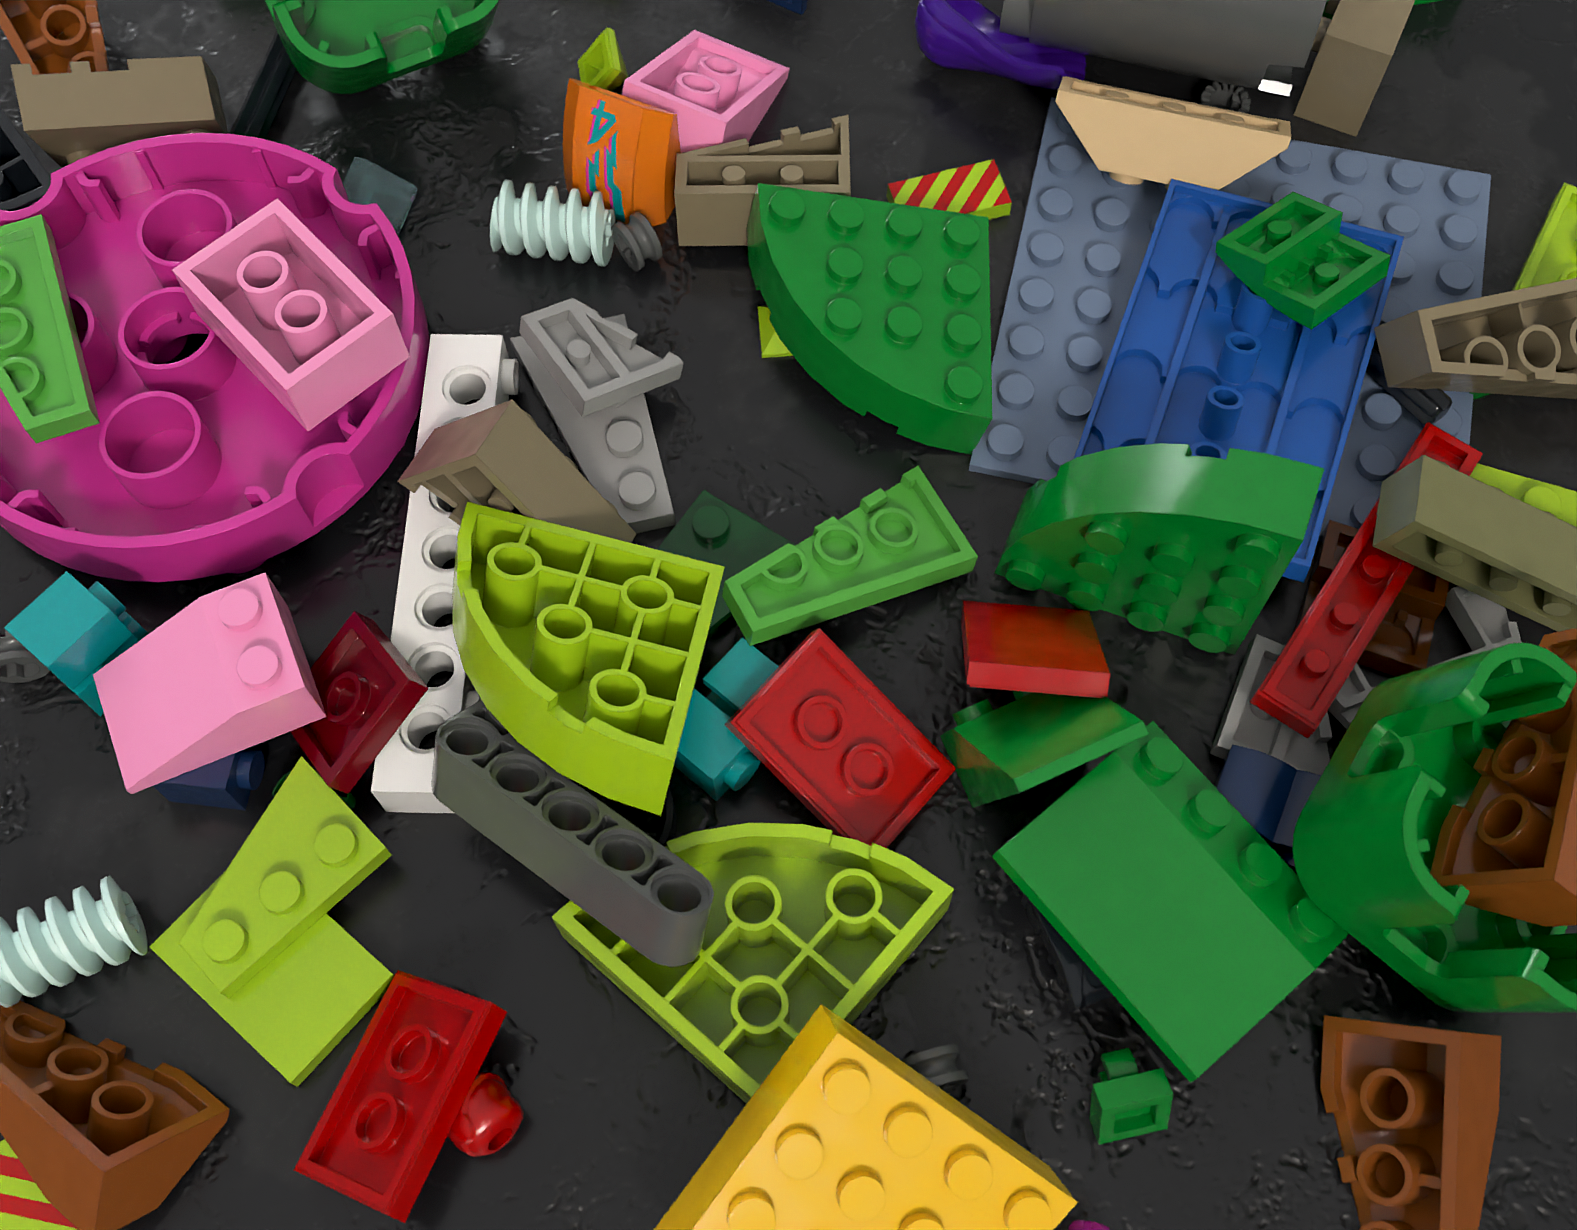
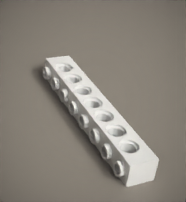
[371,334,520,813]

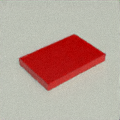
[961,600,1110,698]
[724,628,956,848]
[294,970,507,1223]

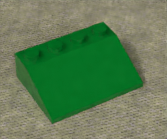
[992,721,1349,1083]

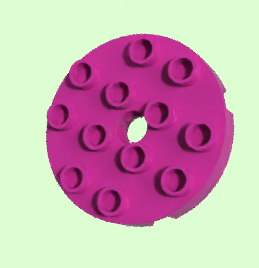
[0,133,430,582]

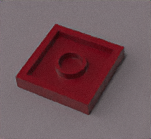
[290,611,429,794]

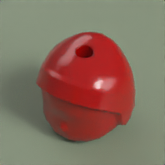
[447,1072,523,1157]

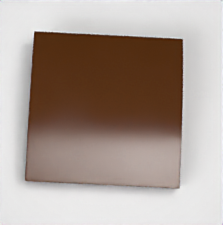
[1294,520,1449,677]

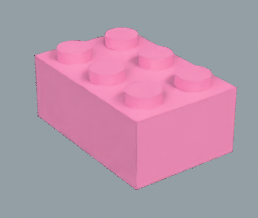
[172,198,410,431]

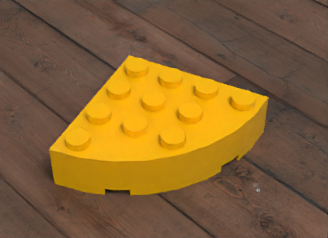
[654,1004,1078,1230]

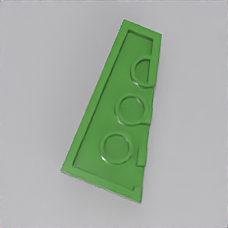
[0,214,100,444]
[722,465,978,646]

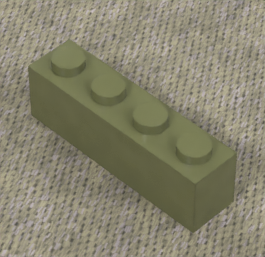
[1373,455,1577,632]

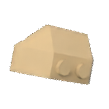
[1055,76,1291,190]

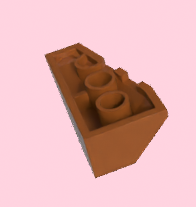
[0,1001,230,1230]
[1320,1015,1501,1230]

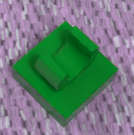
[1089,1048,1173,1145]

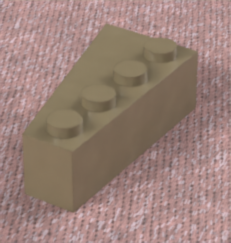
[1374,278,1577,399]

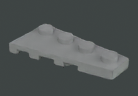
[510,314,676,533]

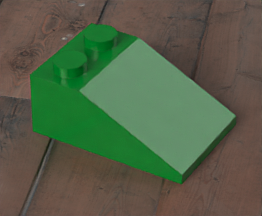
[940,690,1149,808]

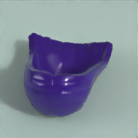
[915,0,1086,90]

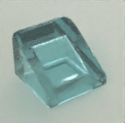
[343,156,417,235]

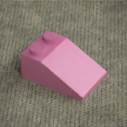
[622,30,790,153]
[93,572,327,794]

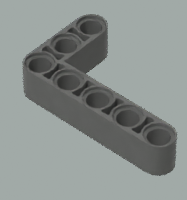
[431,700,714,967]

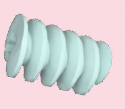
[490,180,616,267]
[0,876,148,1008]

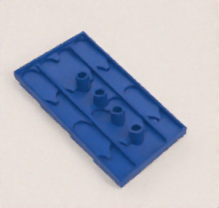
[1074,179,1404,583]

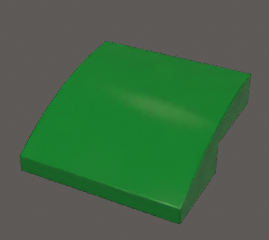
[1216,191,1391,330]

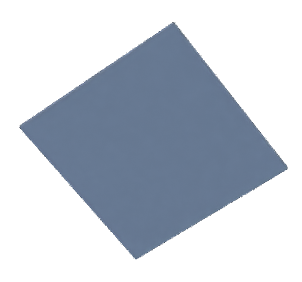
[969,97,1491,542]

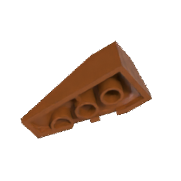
[0,0,109,75]
[1430,628,1577,927]

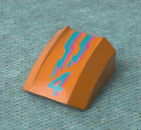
[563,78,681,227]

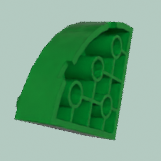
[746,183,992,455]
[994,443,1325,655]

